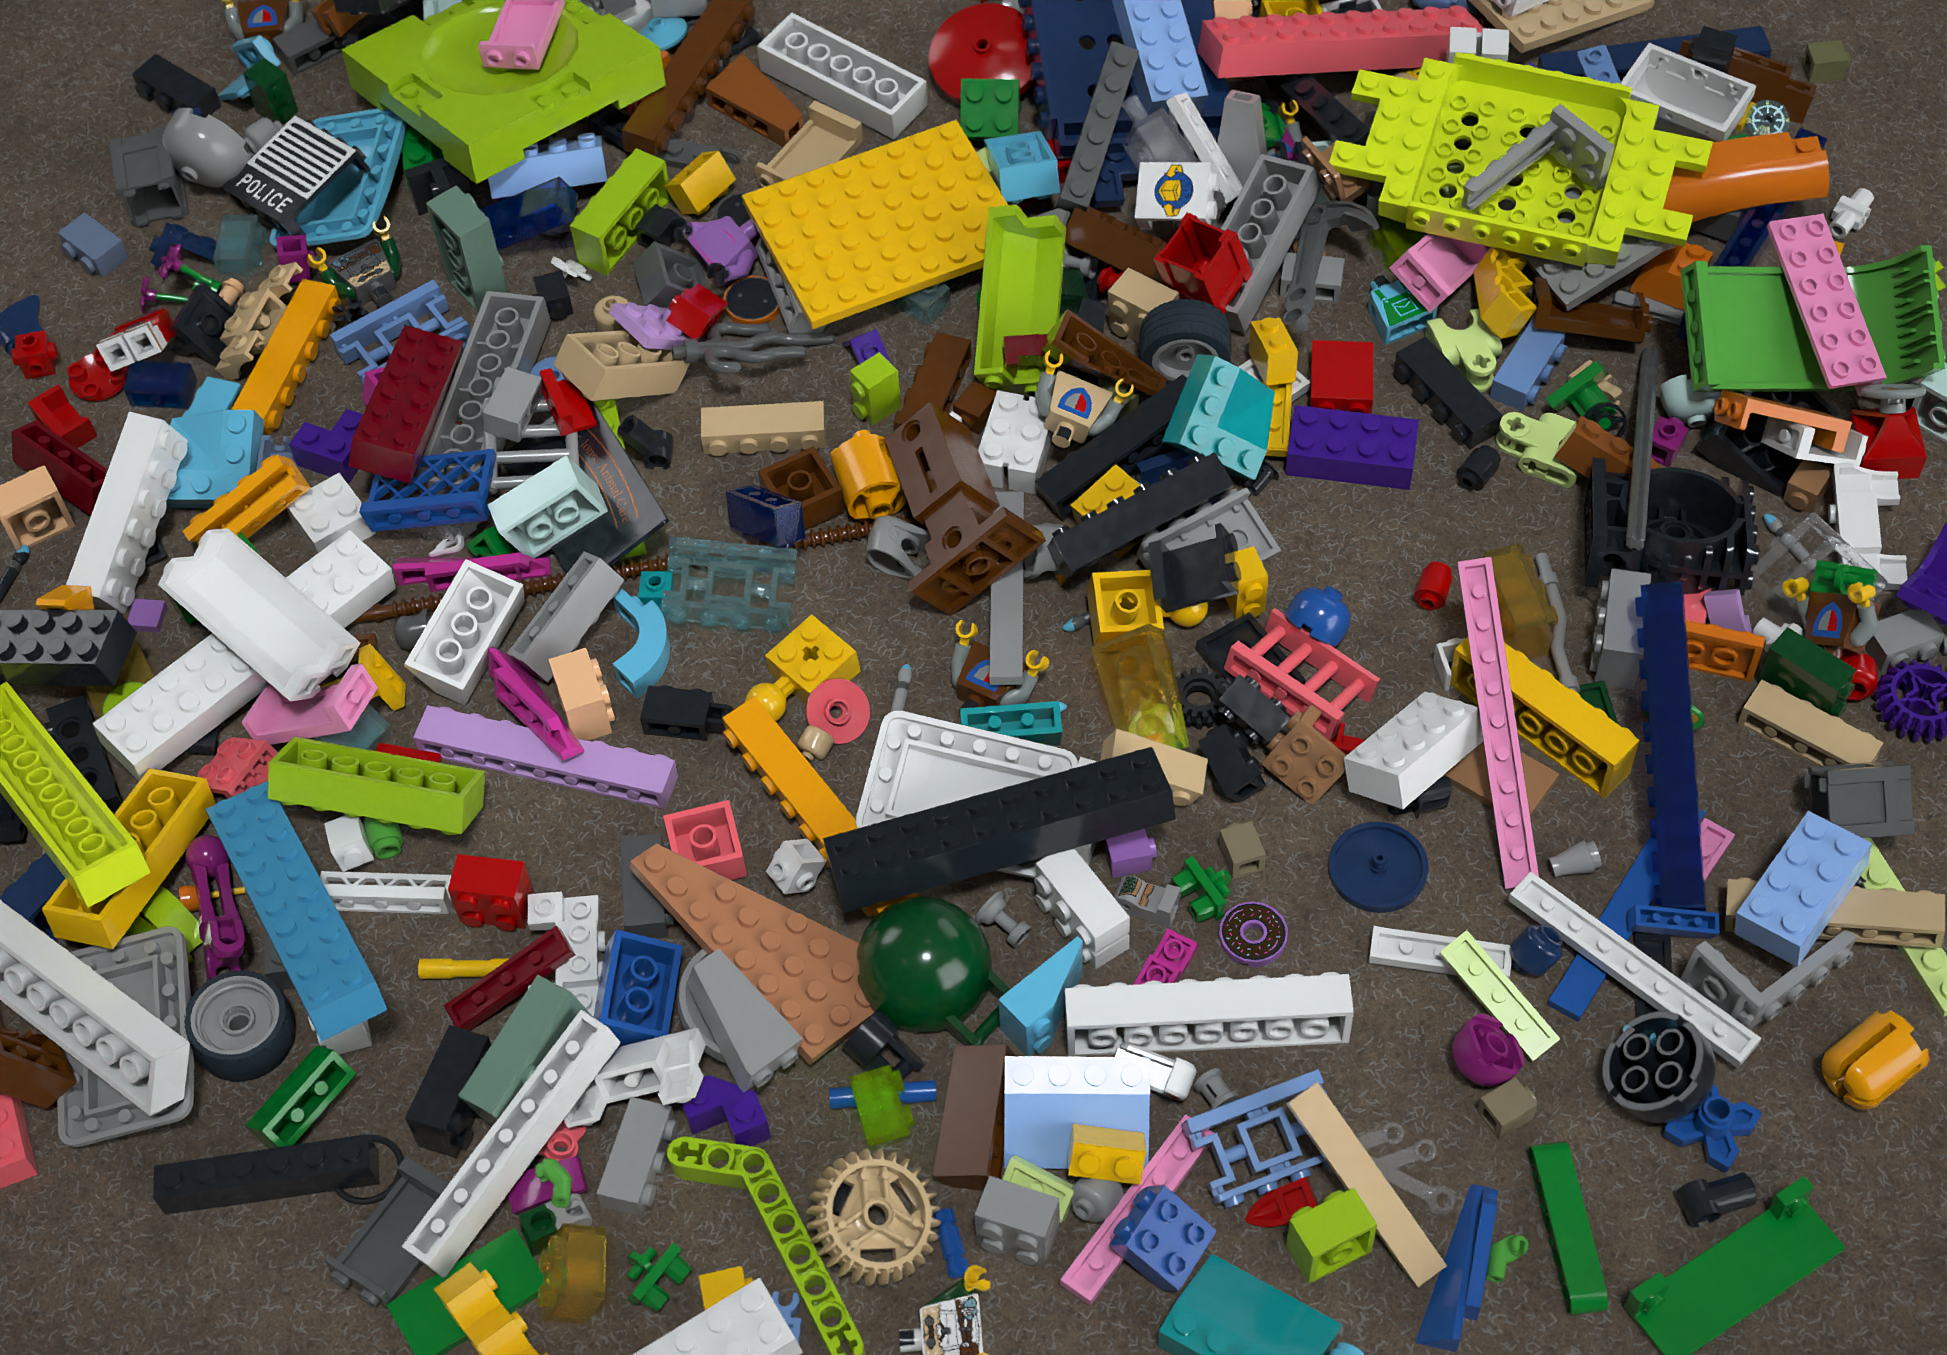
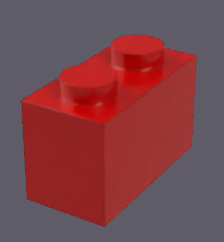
[666,283,728,340]

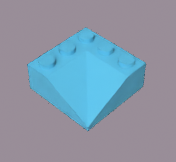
[166,410,264,508]

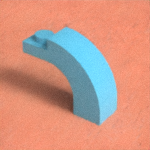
[613,588,670,699]

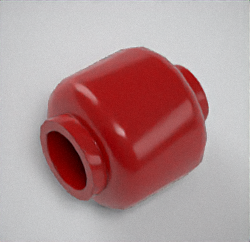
[1841,653,1878,700]

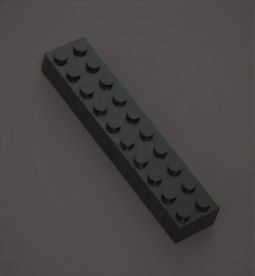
[823,747,1176,913]

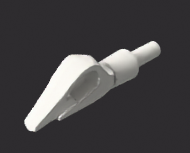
[428,513,490,558]

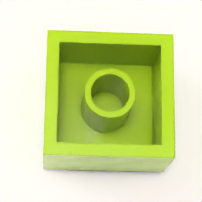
[1286,1188,1377,1284]

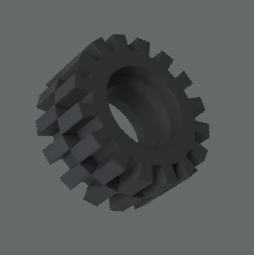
[1170,667,1225,729]

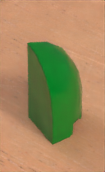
[465,526,516,557]

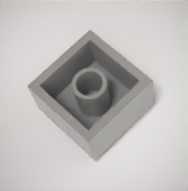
[975,1176,1060,1265]

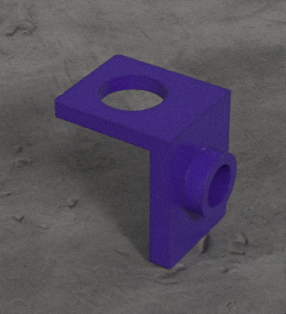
[842,329,892,364]

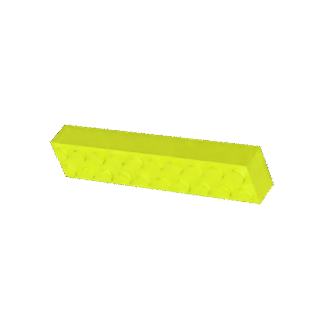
[0,682,151,908]

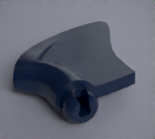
[0,295,43,356]

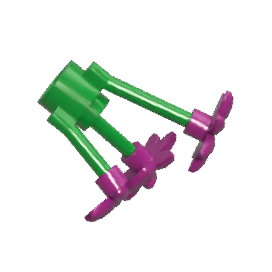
[139,244,222,314]

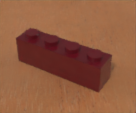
[11,420,108,516]

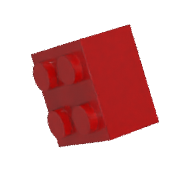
[448,854,535,931]

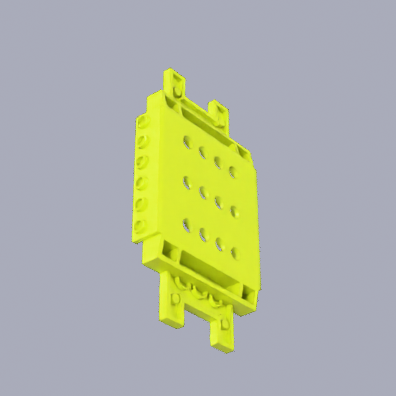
[1329,52,1713,267]

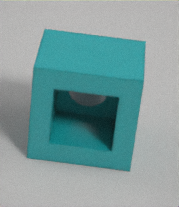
[638,571,675,611]

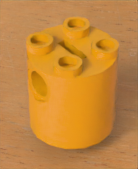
[830,430,907,522]

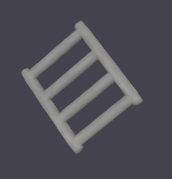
[483,397,579,495]

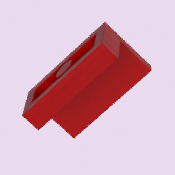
[539,368,597,436]

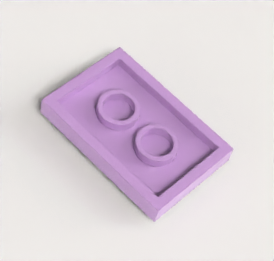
[609,302,708,350]

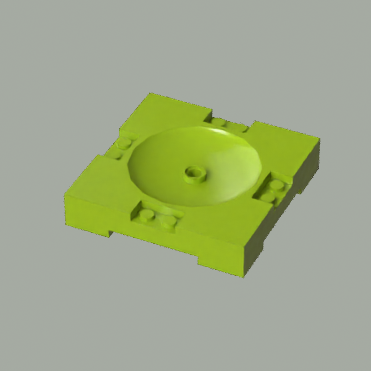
[341,0,666,184]

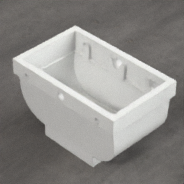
[1621,43,1756,142]

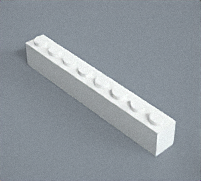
[402,1010,621,1278]

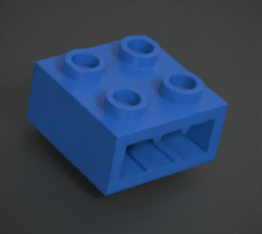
[1109,1185,1217,1291]

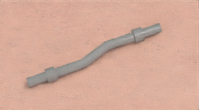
[1535,553,1580,693]

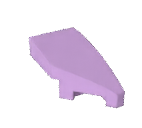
[1704,589,1752,633]

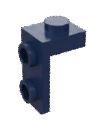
[148,222,222,267]

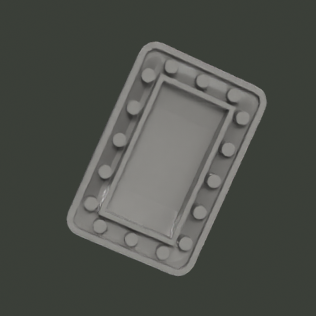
[57,926,194,1147]

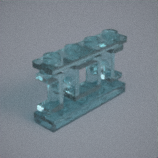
[661,537,797,633]

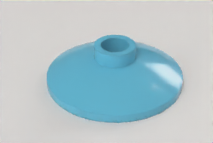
[638,17,688,52]

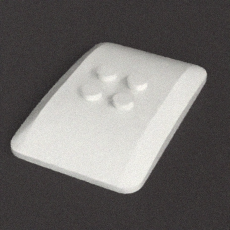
[856,711,1078,878]

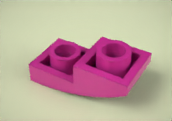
[1134,928,1199,985]

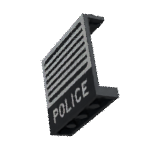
[223,116,371,236]

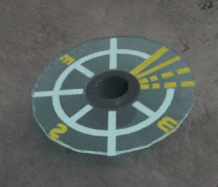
[1746,99,1790,136]

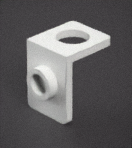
[1433,638,1466,691]

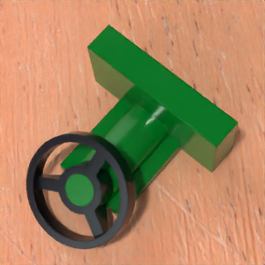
[1546,360,1627,438]

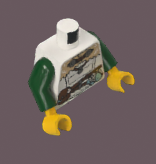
[899,1265,990,1355]

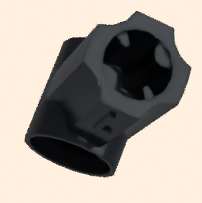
[617,415,674,470]
[1676,1172,1758,1228]

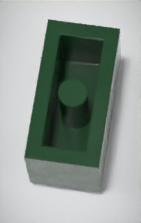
[243,58,299,124]

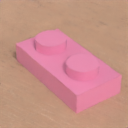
[1670,818,1736,890]

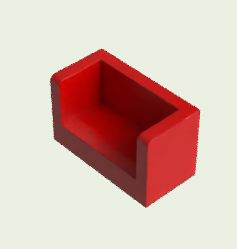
[27,385,97,448]

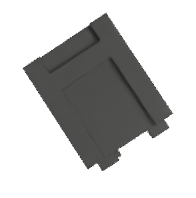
[109,127,190,227]
[1803,761,1915,838]

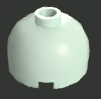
[1660,374,1721,428]

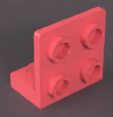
[197,737,278,798]

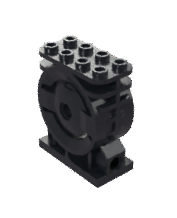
[1583,457,1759,596]

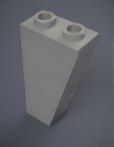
[1213,90,1267,206]
[686,949,803,1093]

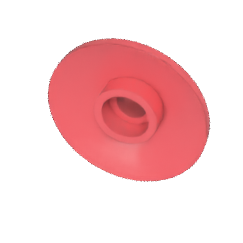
[806,679,870,744]

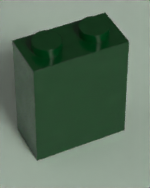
[1757,627,1857,717]

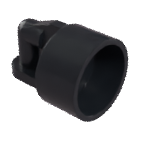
[842,1008,925,1085]

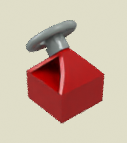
[1848,384,1927,479]

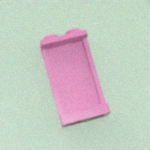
[478,0,565,69]
[1389,233,1490,313]
[242,663,378,745]

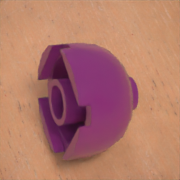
[1452,1014,1525,1087]

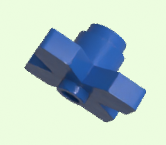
[1663,1084,1762,1172]

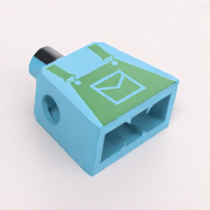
[1368,275,1438,345]

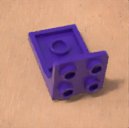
[1896,522,1947,626]

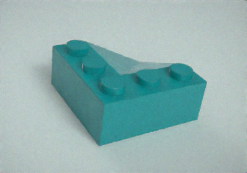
[1162,354,1275,480]

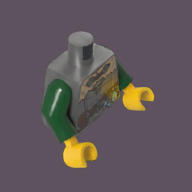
[307,216,401,307]

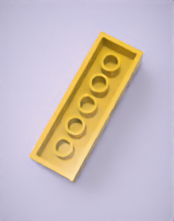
[1450,636,1640,799]
[42,768,216,949]

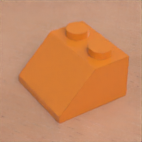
[1630,243,1714,311]

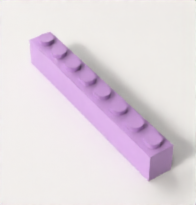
[413,705,678,809]

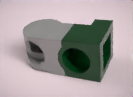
[519,1193,593,1257]

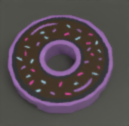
[1219,901,1288,967]

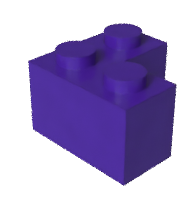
[289,408,363,484]

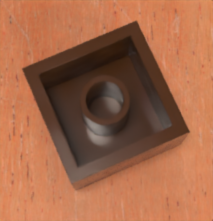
[758,446,845,537]

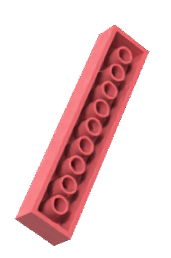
[1198,5,1483,78]

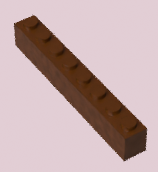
[622,0,756,157]

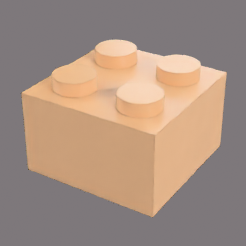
[0,465,75,551]
[548,648,615,741]

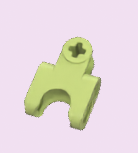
[1425,308,1502,392]
[1495,412,1578,488]

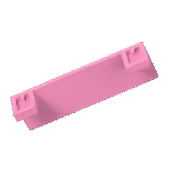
[1767,214,1887,396]

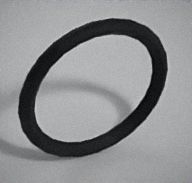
[335,1134,404,1205]

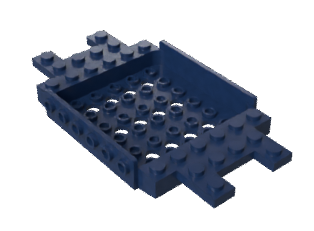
[1018,0,1229,207]

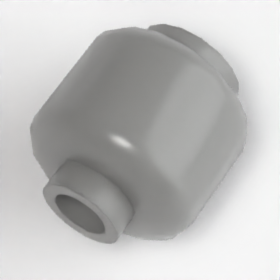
[243,117,283,156]
[1071,1177,1124,1223]

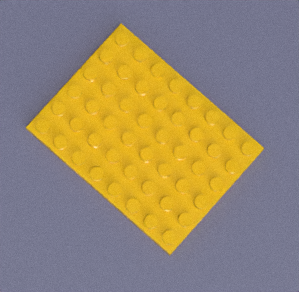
[742,120,1008,330]

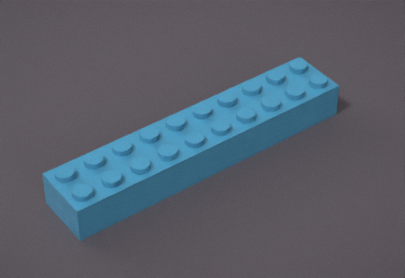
[206,781,388,1042]

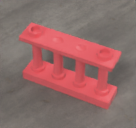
[1223,608,1380,740]

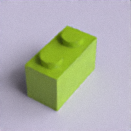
[850,352,901,426]

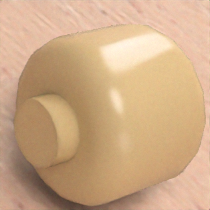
[797,725,834,762]

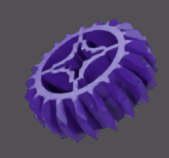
[1874,658,1947,744]

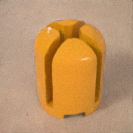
[1822,1010,1930,1110]

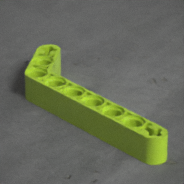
[667,1137,865,1355]

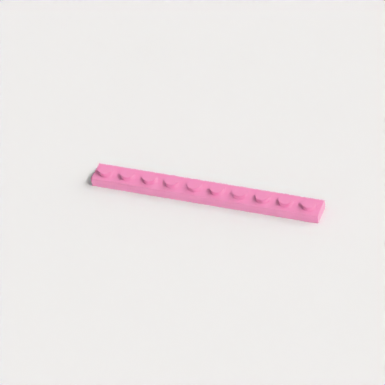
[1458,557,1539,890]

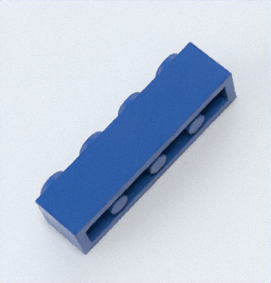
[1628,904,1719,939]

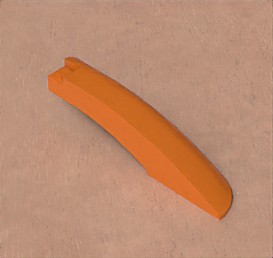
[1663,132,1829,222]

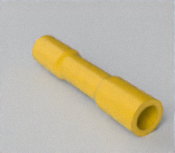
[418,958,510,979]

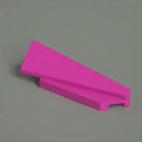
[393,553,551,592]
[488,647,584,761]

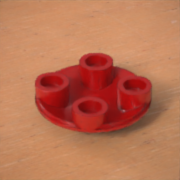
[67,348,129,401]

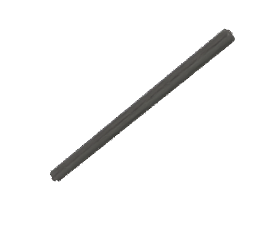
[1626,347,1659,550]

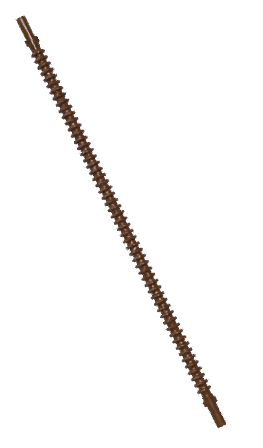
[349,514,925,625]

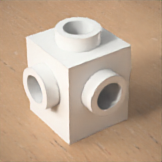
[766,839,826,894]

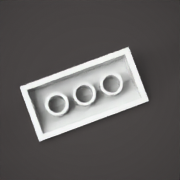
[404,559,525,706]

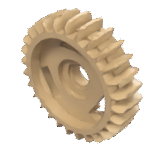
[806,1149,941,1286]

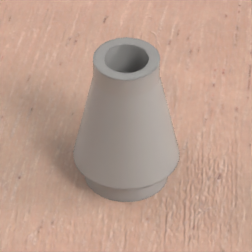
[1548,840,1602,878]

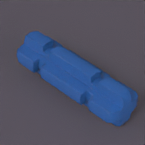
[934,1208,969,1279]

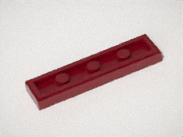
[443,925,576,1031]

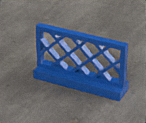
[359,449,497,532]

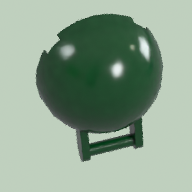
[857,896,1010,1046]

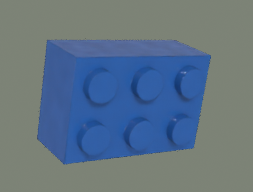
[593,929,683,1047]

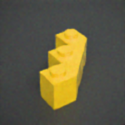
[1473,247,1538,339]
[434,1262,548,1355]

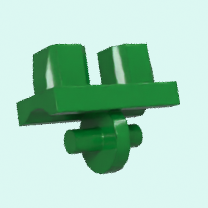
[1810,560,1878,600]
[1171,856,1232,923]
[626,1242,691,1313]

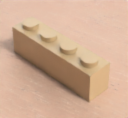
[701,401,826,456]
[1738,680,1883,766]

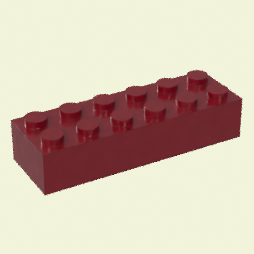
[349,325,464,483]

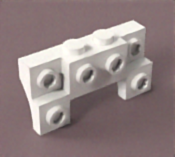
[1828,463,1907,591]
[528,891,607,1016]
[563,1028,706,1128]

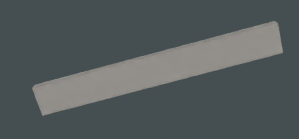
[989,491,1024,685]

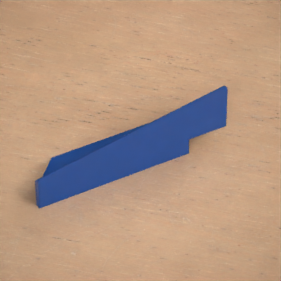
[1416,1184,1498,1352]

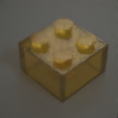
[538,1223,607,1324]

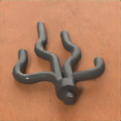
[672,322,836,374]

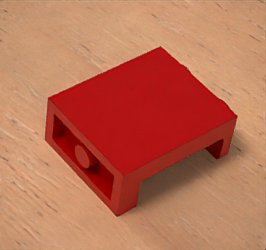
[1310,340,1374,414]

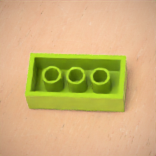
[570,148,672,276]

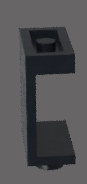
[1148,523,1241,613]

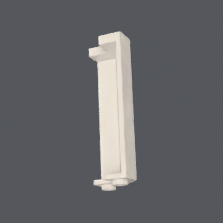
[158,528,360,701]

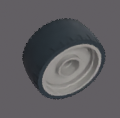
[184,970,295,1082]

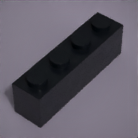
[1394,336,1502,449]

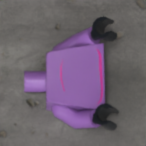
[669,216,759,287]

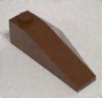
[1041,309,1167,396]

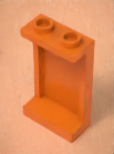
[1714,390,1852,453]

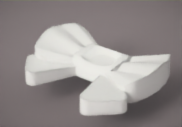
[551,257,592,281]

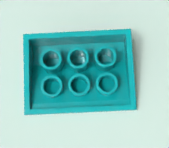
[1158,1254,1343,1355]

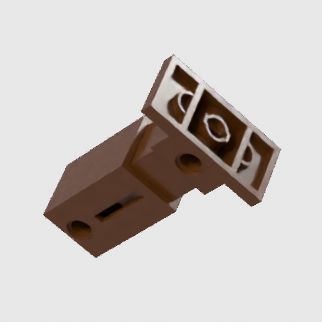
[884,402,1046,616]

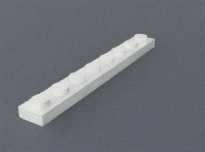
[1508,872,1761,1068]

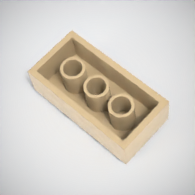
[553,330,690,401]

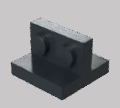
[405,157,474,216]
[169,282,236,366]

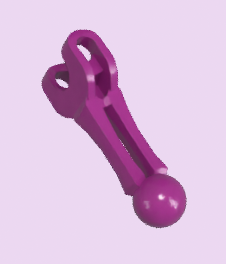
[186,835,245,982]

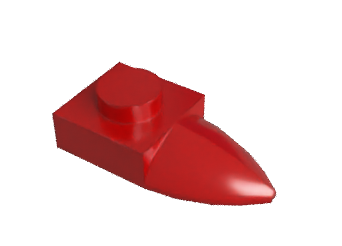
[1245,1177,1319,1227]

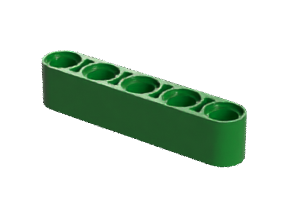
[1528,1141,1608,1316]

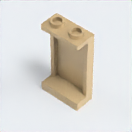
[755,100,863,188]

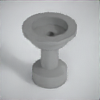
[1063,243,1099,279]
[975,891,1033,948]

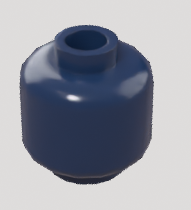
[1510,924,1562,976]

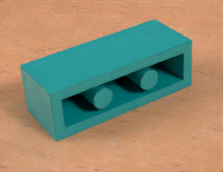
[960,701,1062,746]

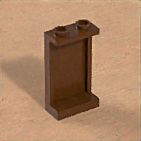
[1530,277,1653,343]

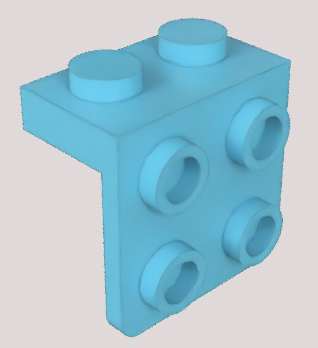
[218,35,281,101]

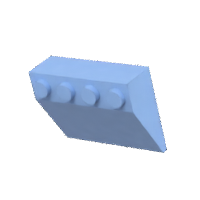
[1004,1056,1150,1169]

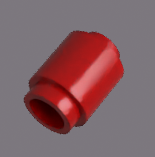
[1414,561,1453,610]

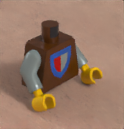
[220,0,303,49]
[1782,577,1881,660]
[951,620,1049,714]

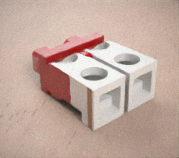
[96,307,176,372]

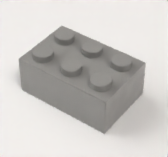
[1589,569,1651,690]

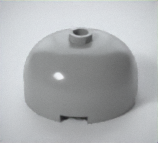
[162,108,252,188]

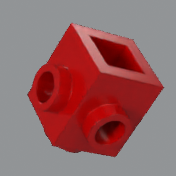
[11,330,59,379]

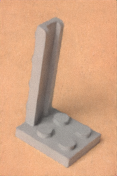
[1462,104,1614,210]
[1680,930,1857,1031]

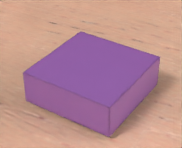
[127,599,168,633]

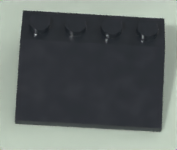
[1695,391,1839,499]

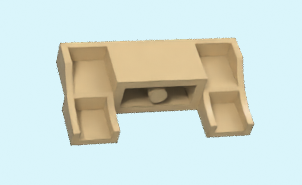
[215,262,303,380]

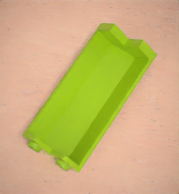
[974,205,1066,398]

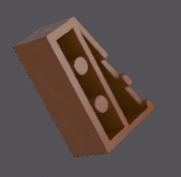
[0,1028,77,1109]

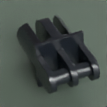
[1387,775,1452,819]

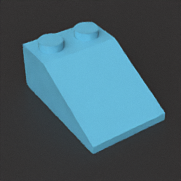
[984,131,1060,204]
[998,936,1083,1057]

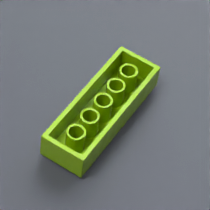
[268,737,485,835]

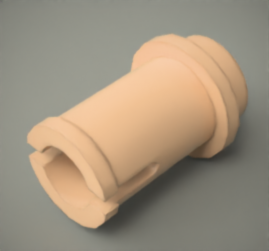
[218,278,244,306]

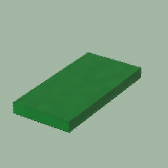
[386,1228,552,1355]

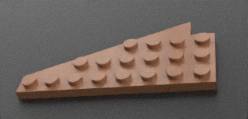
[629,843,875,1065]

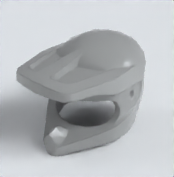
[866,515,931,580]

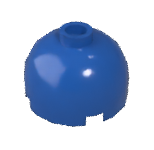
[1284,585,1351,646]

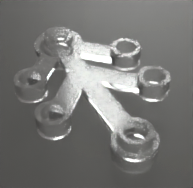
[1357,1122,1456,1215]

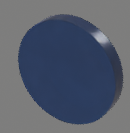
[1328,822,1428,913]

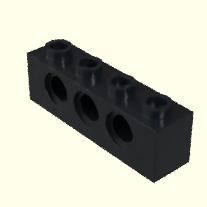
[44,695,123,814]

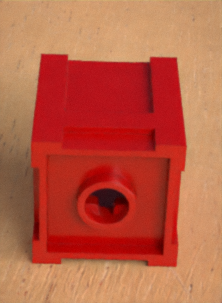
[1153,212,1253,314]

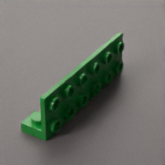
[1624,1176,1845,1355]

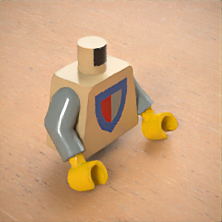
[1035,350,1134,448]

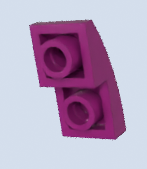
[508,1156,588,1215]

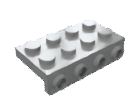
[1137,488,1281,570]

